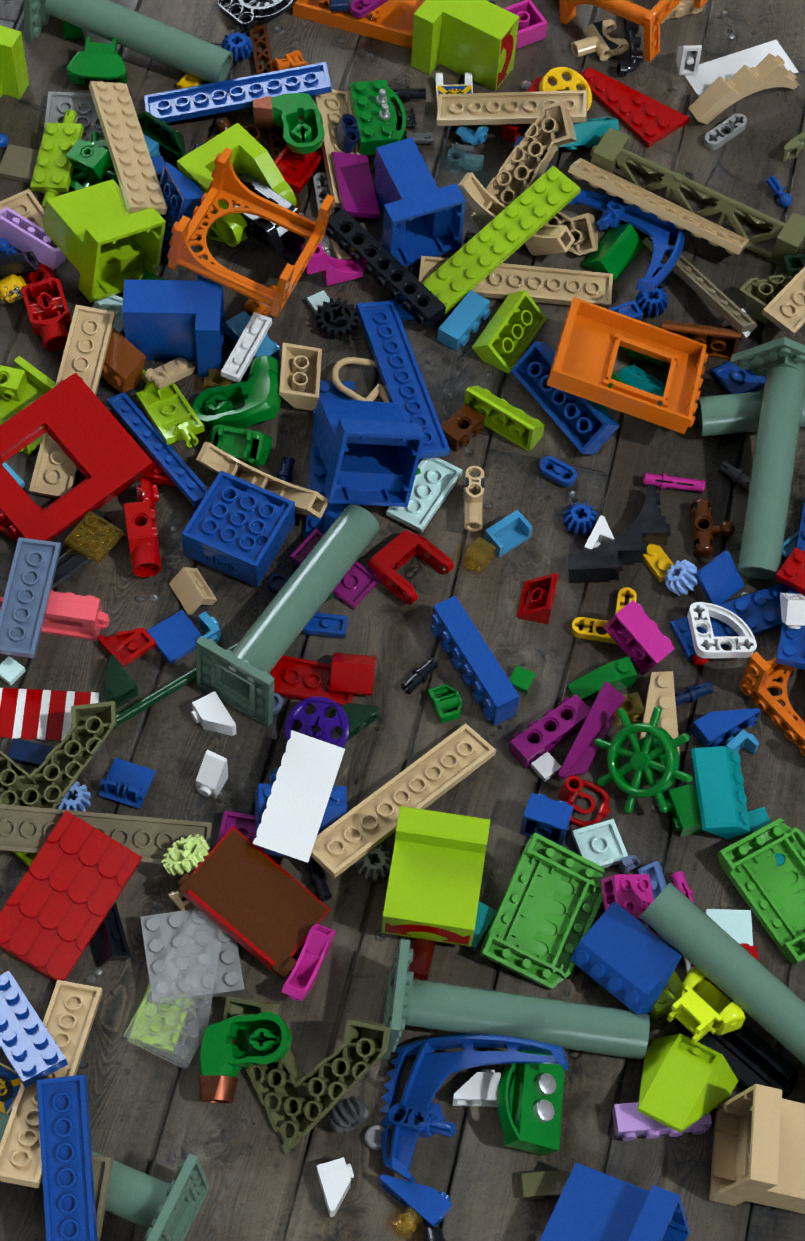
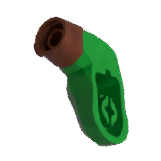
[253,93,325,154]
[198,1011,292,1104]

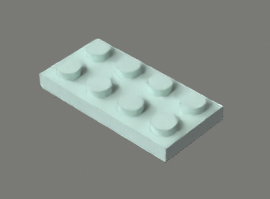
[386,457,463,534]

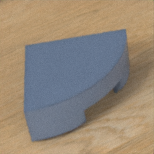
[618,855,641,874]

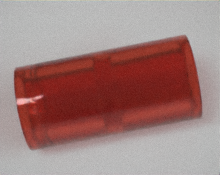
[408,938,436,980]

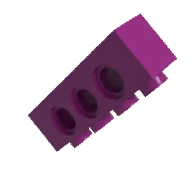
[509,694,591,769]

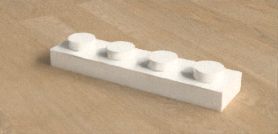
[221,312,272,382]

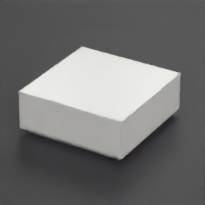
[530,751,561,782]

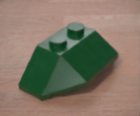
[137,111,186,166]

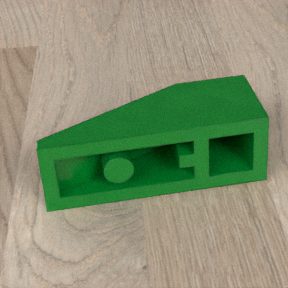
[567,656,637,702]

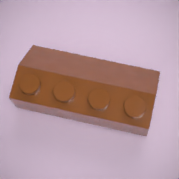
[659,320,741,360]
[101,327,146,393]

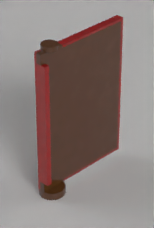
[177,826,330,979]

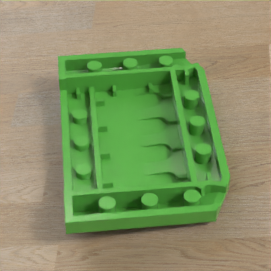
[717,818,805,965]
[480,832,604,990]

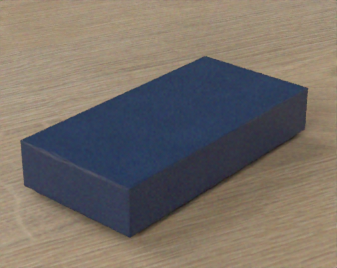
[7,738,54,767]

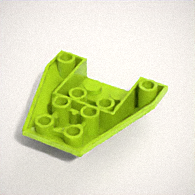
[637,1034,738,1133]

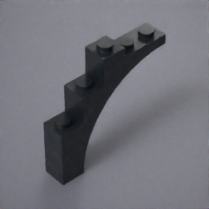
[568,485,671,583]

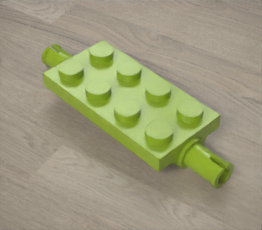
[30,110,84,211]
[136,368,205,448]

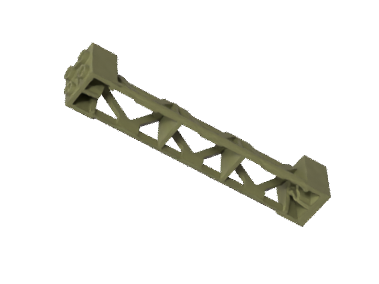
[590,127,805,271]

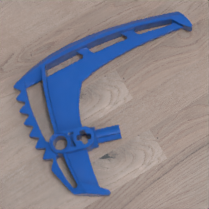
[568,189,685,292]
[380,1033,568,1182]

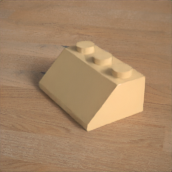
[279,343,322,411]

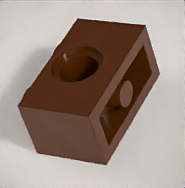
[441,403,485,452]

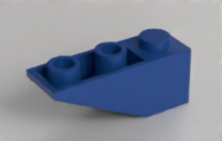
[691,708,761,747]

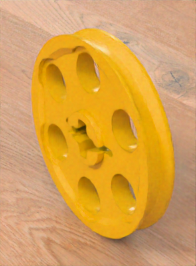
[539,67,592,111]

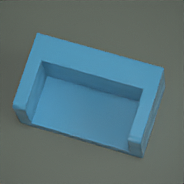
[484,510,533,558]

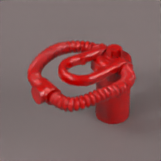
[558,775,610,827]

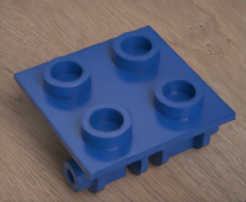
[99,758,156,809]

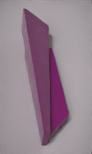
[558,681,625,781]

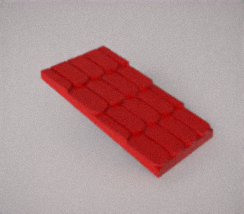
[0,810,142,983]

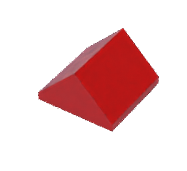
[517,573,558,625]
[330,652,376,696]

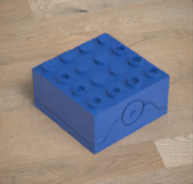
[182,470,295,588]

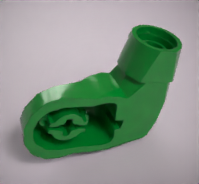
[193,355,281,429]

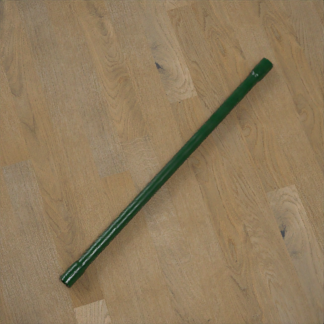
[111,592,334,731]

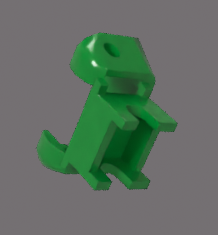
[67,36,128,85]
[207,424,273,467]

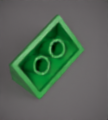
[582,223,644,284]

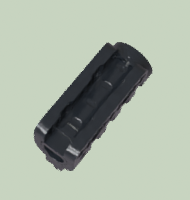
[235,171,306,266]

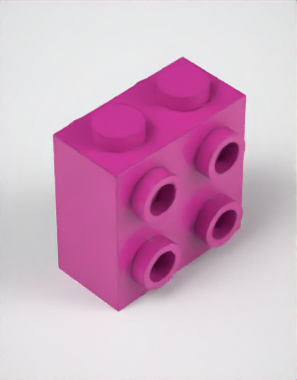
[600,874,654,923]

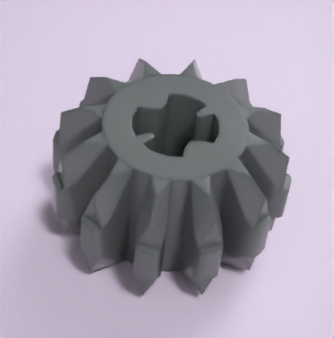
[328,1096,369,1134]

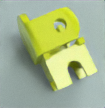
[667,966,746,1045]

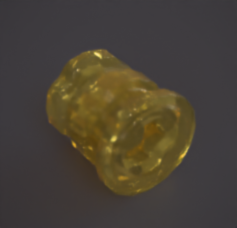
[391,1206,423,1240]

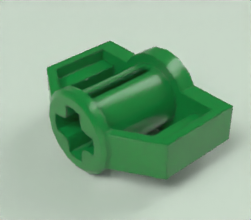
[428,684,463,724]

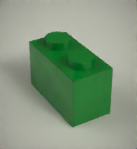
[665,783,704,837]

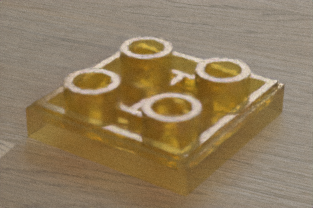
[64,511,124,564]

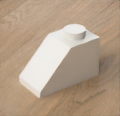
[676,45,702,75]
[780,593,805,629]
[191,691,237,736]
[196,750,228,799]
[452,1069,501,1107]
[316,1157,354,1217]

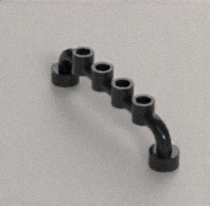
[617,18,643,76]

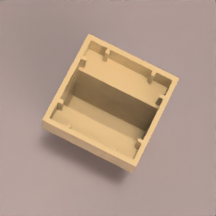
[709,1084,805,1214]

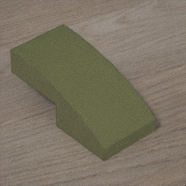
[780,132,805,162]
[519,1171,571,1199]

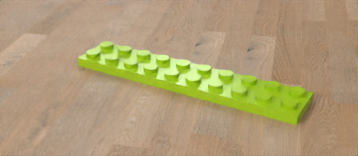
[422,165,581,314]

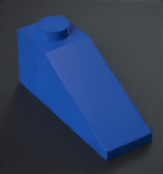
[378,1174,452,1228]

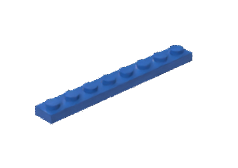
[107,392,208,507]

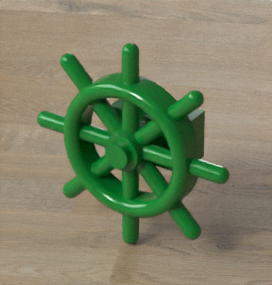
[65,131,120,191]
[594,706,693,814]

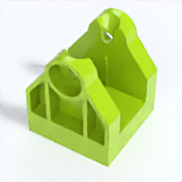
[177,123,297,247]

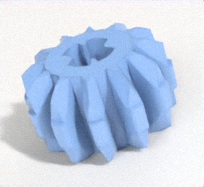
[663,559,699,596]
[57,781,91,812]

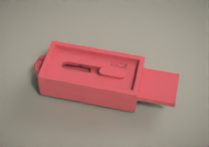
[0,590,110,641]

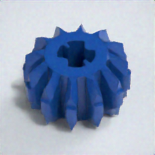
[222,31,253,62]
[636,288,669,318]
[563,501,597,537]

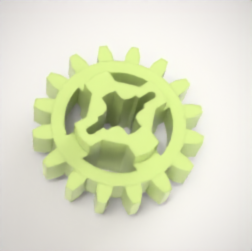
[161,834,210,876]

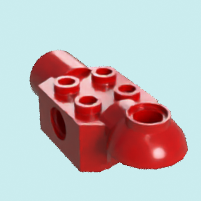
[21,264,72,352]
[124,478,162,577]

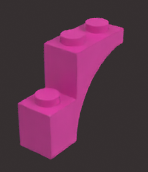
[301,243,363,286]
[281,923,337,1001]

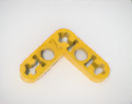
[571,587,637,644]

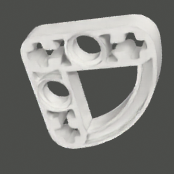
[687,602,757,659]

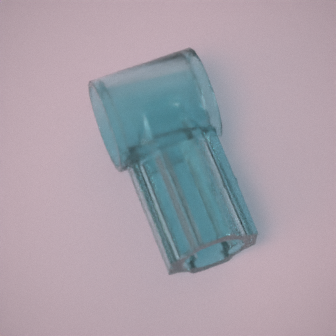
[446,147,484,173]

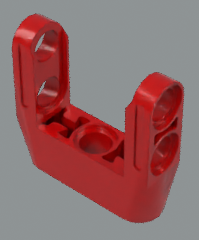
[368,529,454,605]

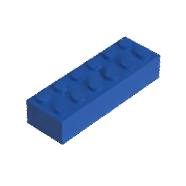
[510,341,619,455]
[430,595,520,726]

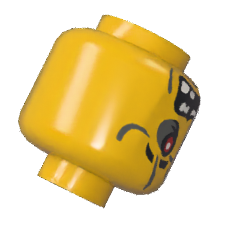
[0,274,26,303]

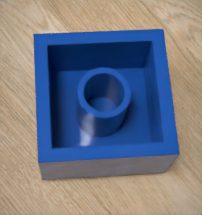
[520,793,574,846]

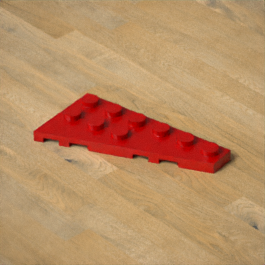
[579,67,690,148]

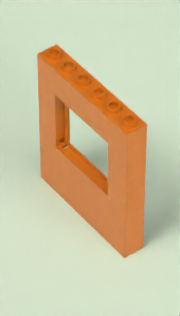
[291,0,425,49]
[547,297,708,434]

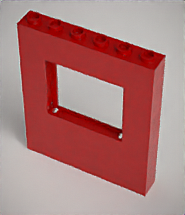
[0,372,153,541]

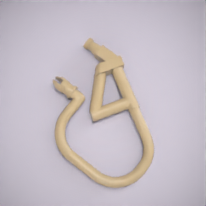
[332,357,390,403]

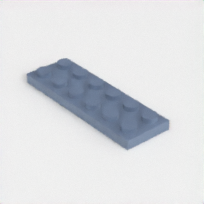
[0,537,61,658]

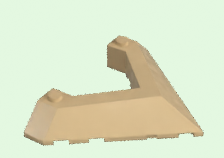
[486,101,598,256]

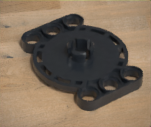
[218,0,297,30]

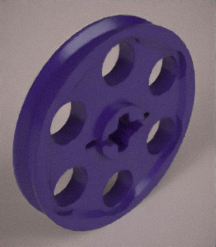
[285,696,349,748]

